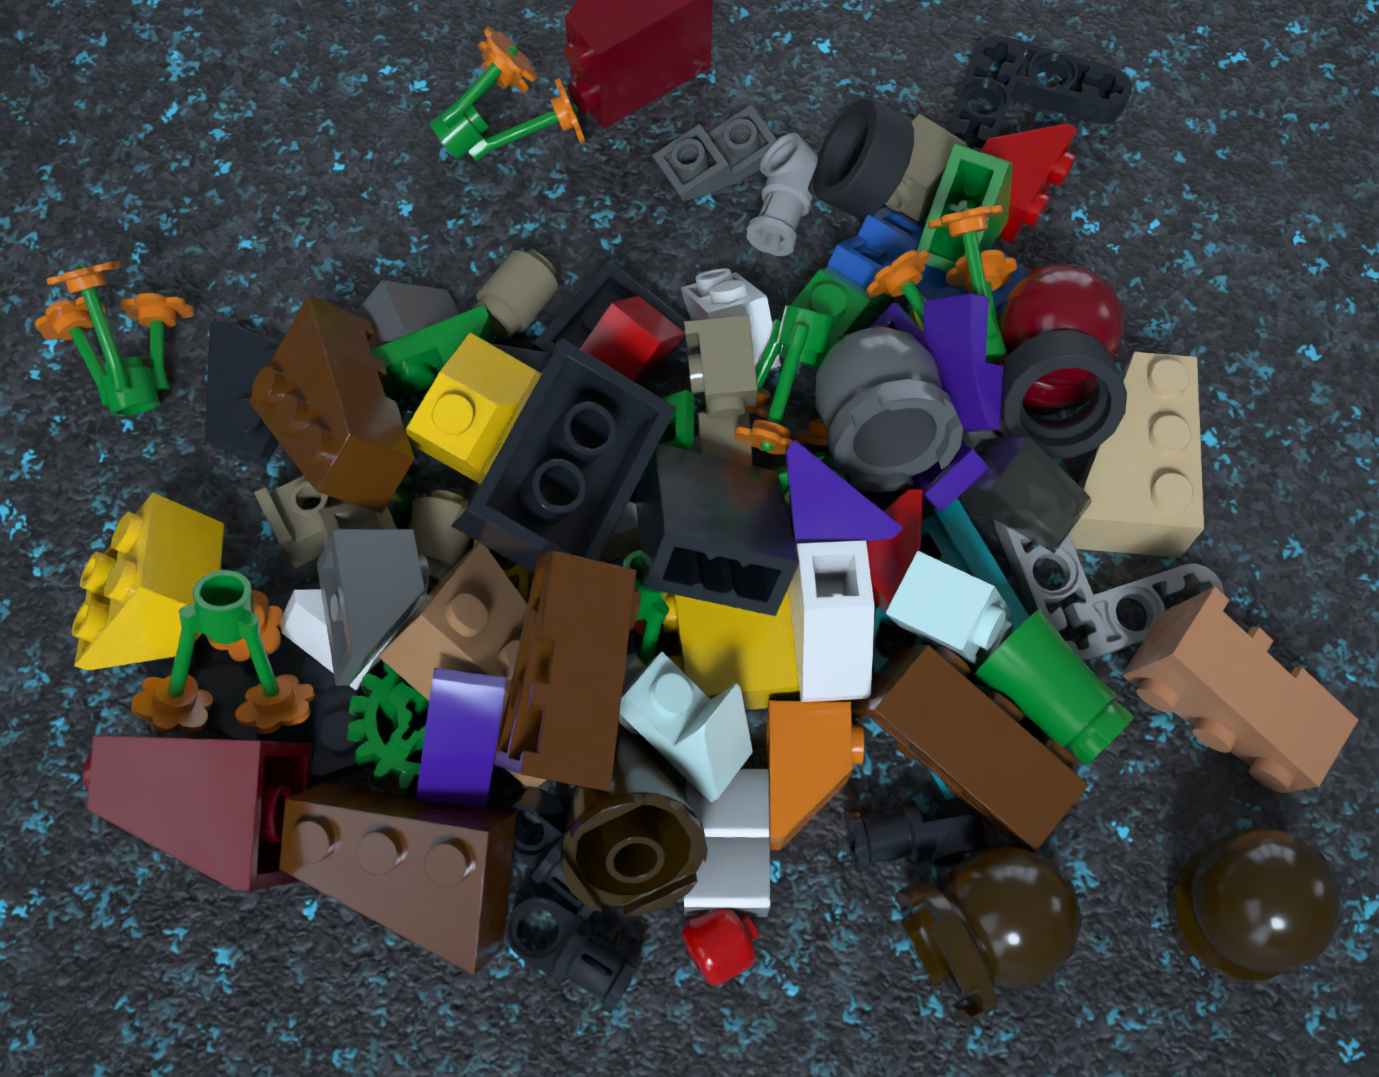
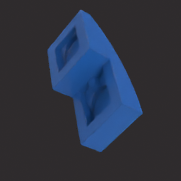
[827,206,924,289]

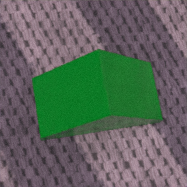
[916,143,1013,272]

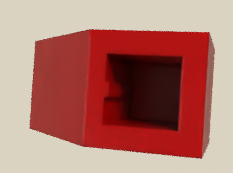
[981,124,1077,244]

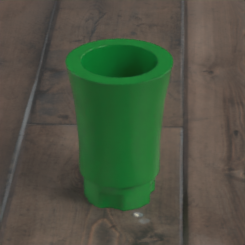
[973,608,1134,766]

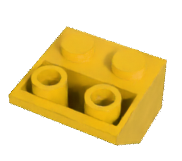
[71,493,224,671]

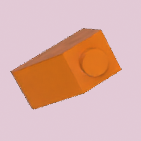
[766,701,864,850]

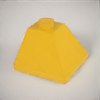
[406,333,536,481]

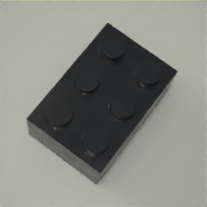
[451,338,676,574]

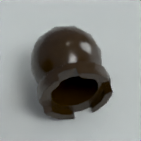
[1167,828,1343,984]
[895,843,1082,1025]

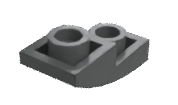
[652,105,777,201]

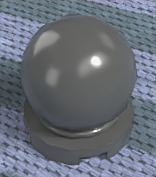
[816,325,963,493]

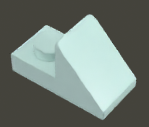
[620,651,753,802]

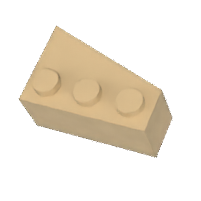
[1065,352,1204,558]

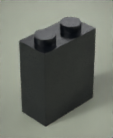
[635,443,800,616]

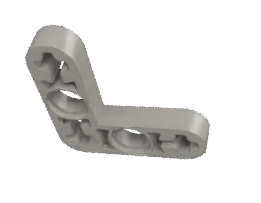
[993,483,1224,662]

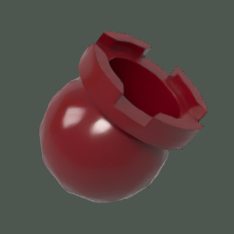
[996,262,1124,415]

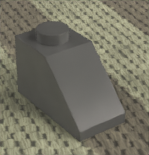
[317,529,429,686]

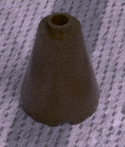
[561,727,708,916]

